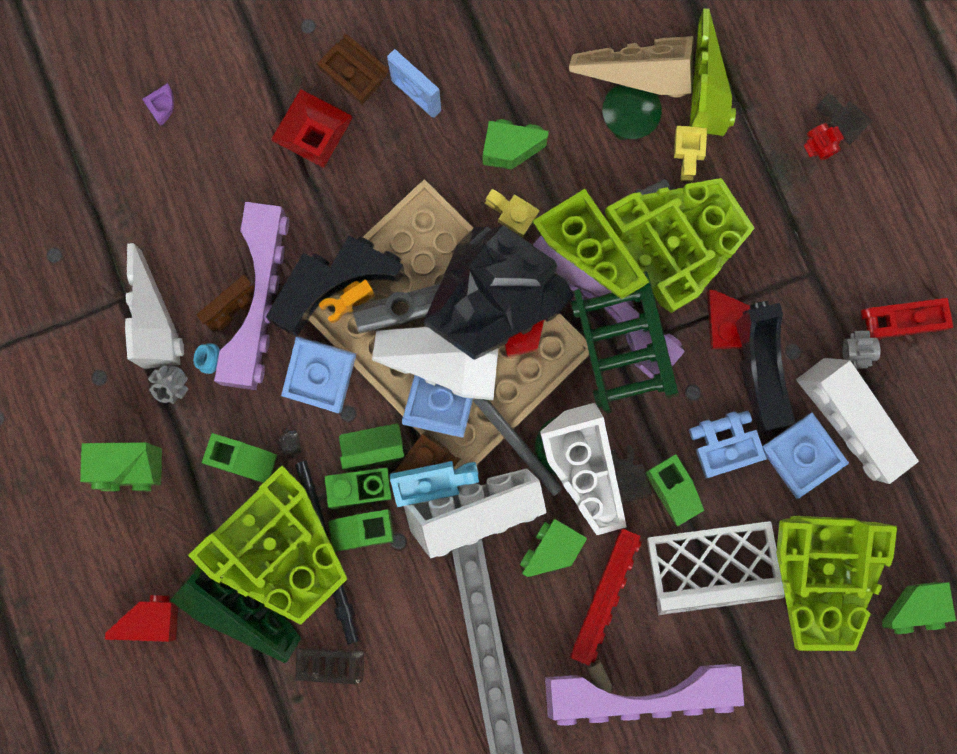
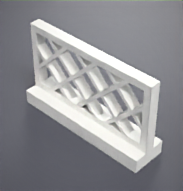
[647,521,785,615]

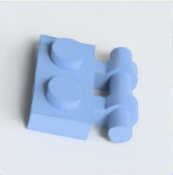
[689,410,766,479]

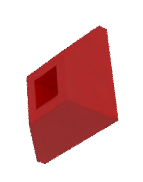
[271,89,353,168]

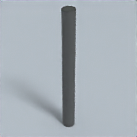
[473,399,563,496]

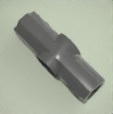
[352,284,440,334]

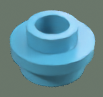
[193,343,220,374]

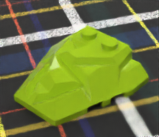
[605,178,755,313]
[188,465,348,625]
[776,516,897,651]

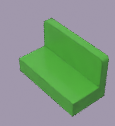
[339,424,405,472]

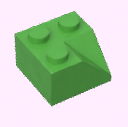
[80,442,162,492]

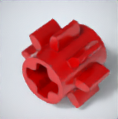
[803,123,844,161]

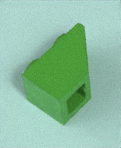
[483,119,549,170]
[202,433,278,483]
[644,454,704,526]
[325,468,392,509]
[329,509,395,552]
[520,519,587,577]
[882,582,956,634]

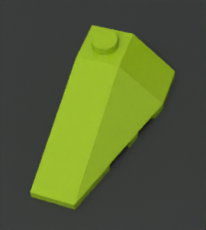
[689,8,736,136]
[533,189,649,299]

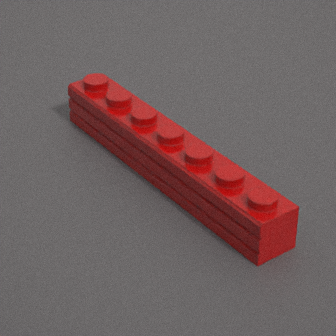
[570,529,642,666]

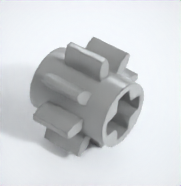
[842,331,880,369]
[148,364,188,404]

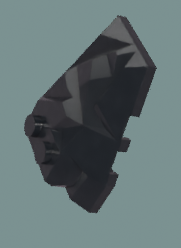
[424,226,574,360]

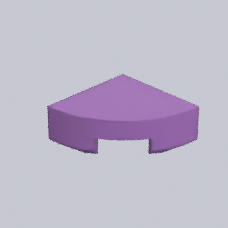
[143,83,174,126]

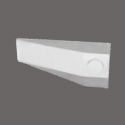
[125,243,184,369]
[372,327,498,400]
[540,403,627,535]

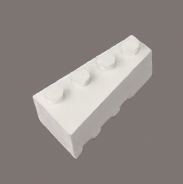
[796,358,919,484]
[404,468,546,559]

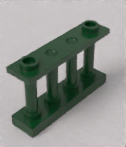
[571,271,680,414]

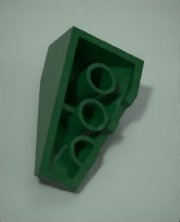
[170,565,301,663]

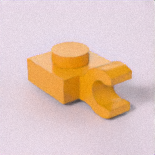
[319,280,375,323]

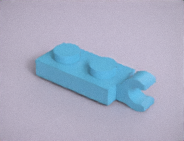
[390,461,479,507]

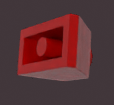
[105,595,178,642]

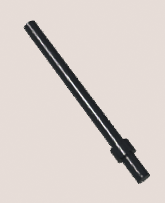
[295,461,360,645]

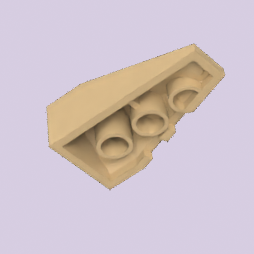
[569,36,694,97]

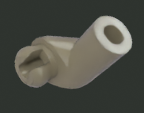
[586,660,612,693]

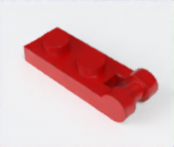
[860,298,953,339]

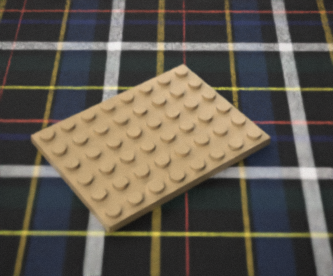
[308,179,590,469]

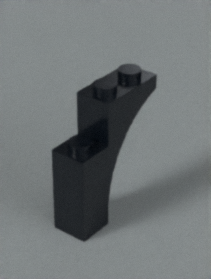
[266,236,405,337]
[736,301,795,434]

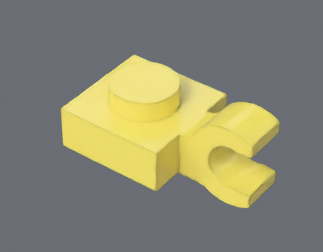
[674,126,707,182]
[485,189,540,237]

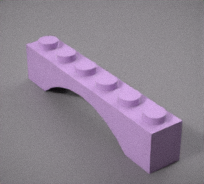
[214,202,289,390]
[533,236,685,378]
[545,664,744,725]

